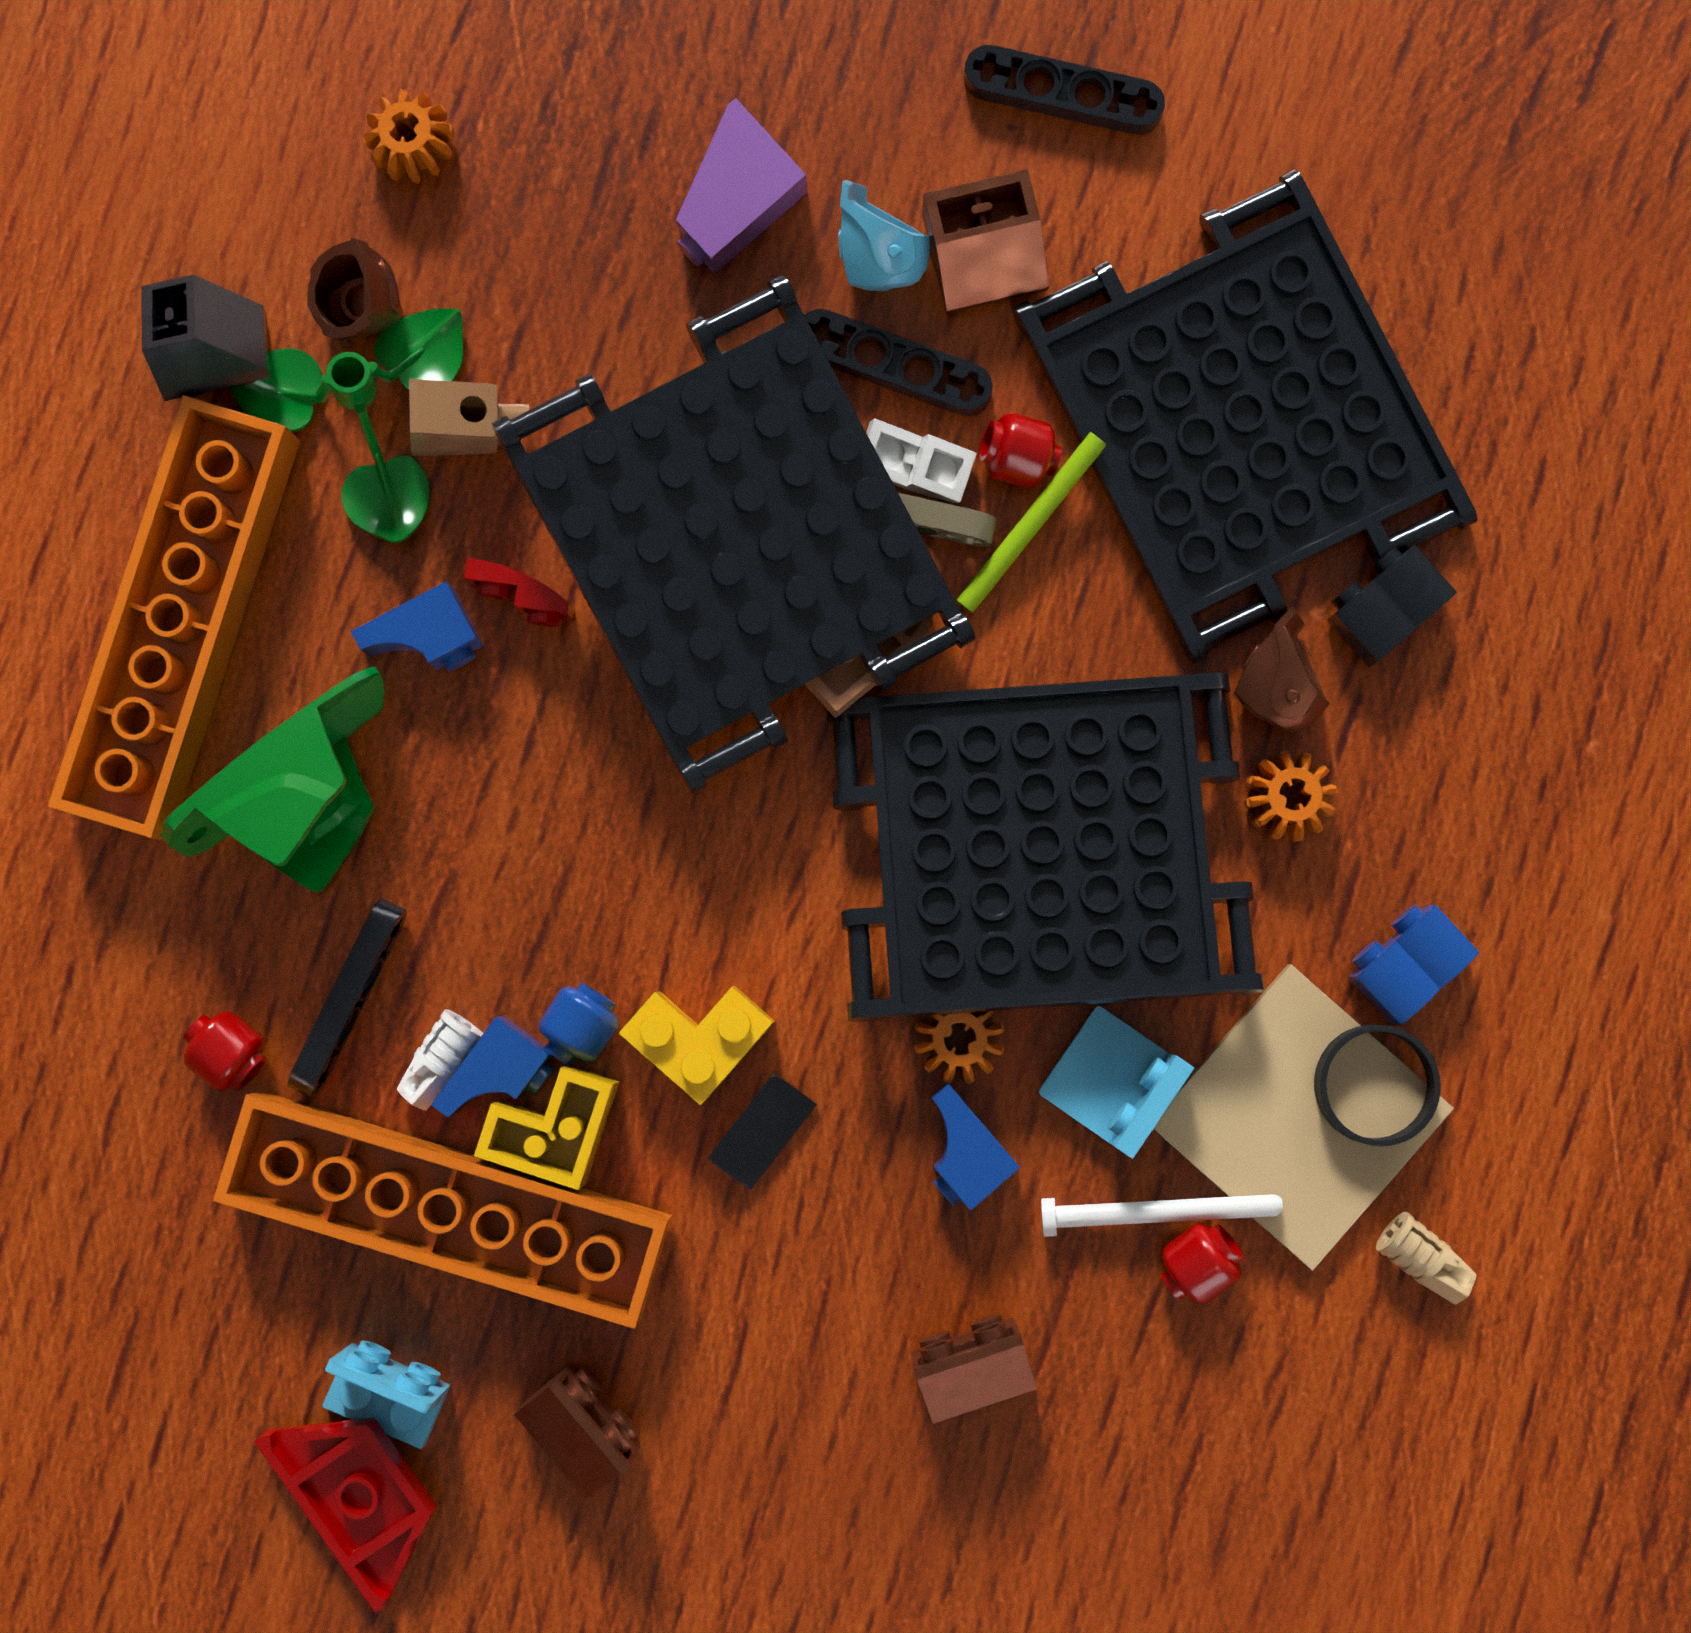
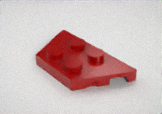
[253,1417,437,1613]

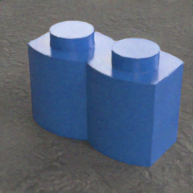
[1348,904,1480,1025]

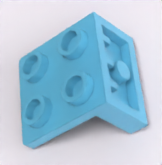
[1039,1006,1194,1159]
[322,1341,451,1449]

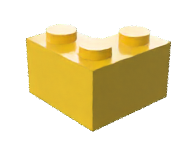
[619,986,775,1105]
[474,1065,620,1190]

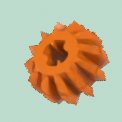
[363,88,455,184]
[1244,751,1337,842]
[914,1011,1005,1084]

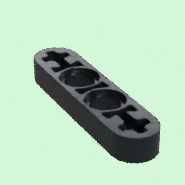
[964,45,1165,135]
[804,309,993,416]
[287,898,407,1099]

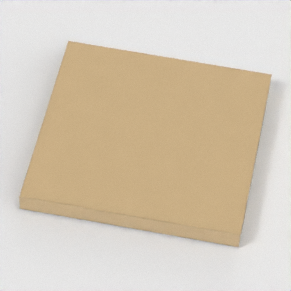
[1153,964,1454,1271]

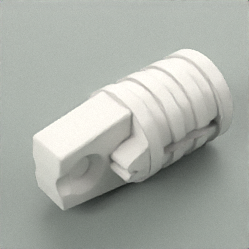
[397,1009,483,1111]

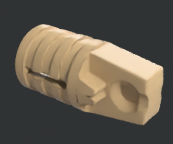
[1376,1212,1477,1305]

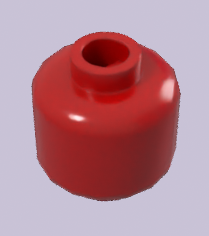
[979,413,1061,489]
[183,1012,267,1091]
[1161,1222,1244,1305]

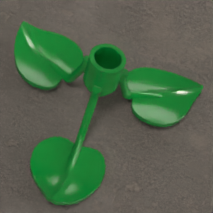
[229,308,464,544]

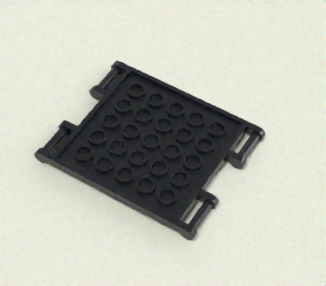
[1012,169,1477,663]
[491,275,975,794]
[826,673,1264,1022]

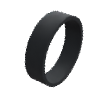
[1314,1025,1441,1146]

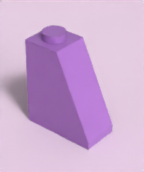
[676,98,808,274]

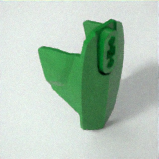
[160,667,385,893]

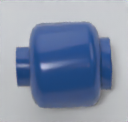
[539,982,619,1066]

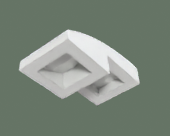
[866,418,977,504]

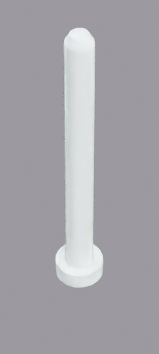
[1041,1194,1283,1237]

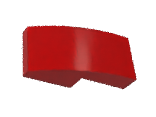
[464,557,575,627]

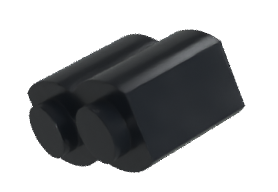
[1327,544,1457,667]

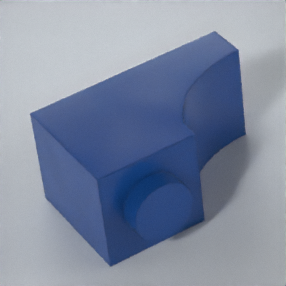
[351,581,484,671]
[431,1016,554,1118]
[931,1083,1020,1210]

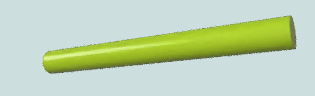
[957,432,1106,613]

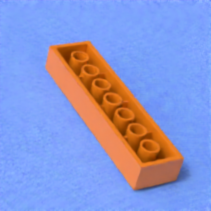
[48,395,300,841]
[213,1091,672,1329]

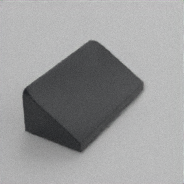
[707,1071,817,1189]

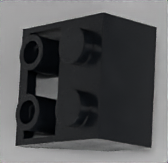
[141,274,270,401]

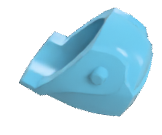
[838,180,930,291]

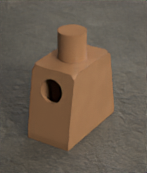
[409,379,529,456]

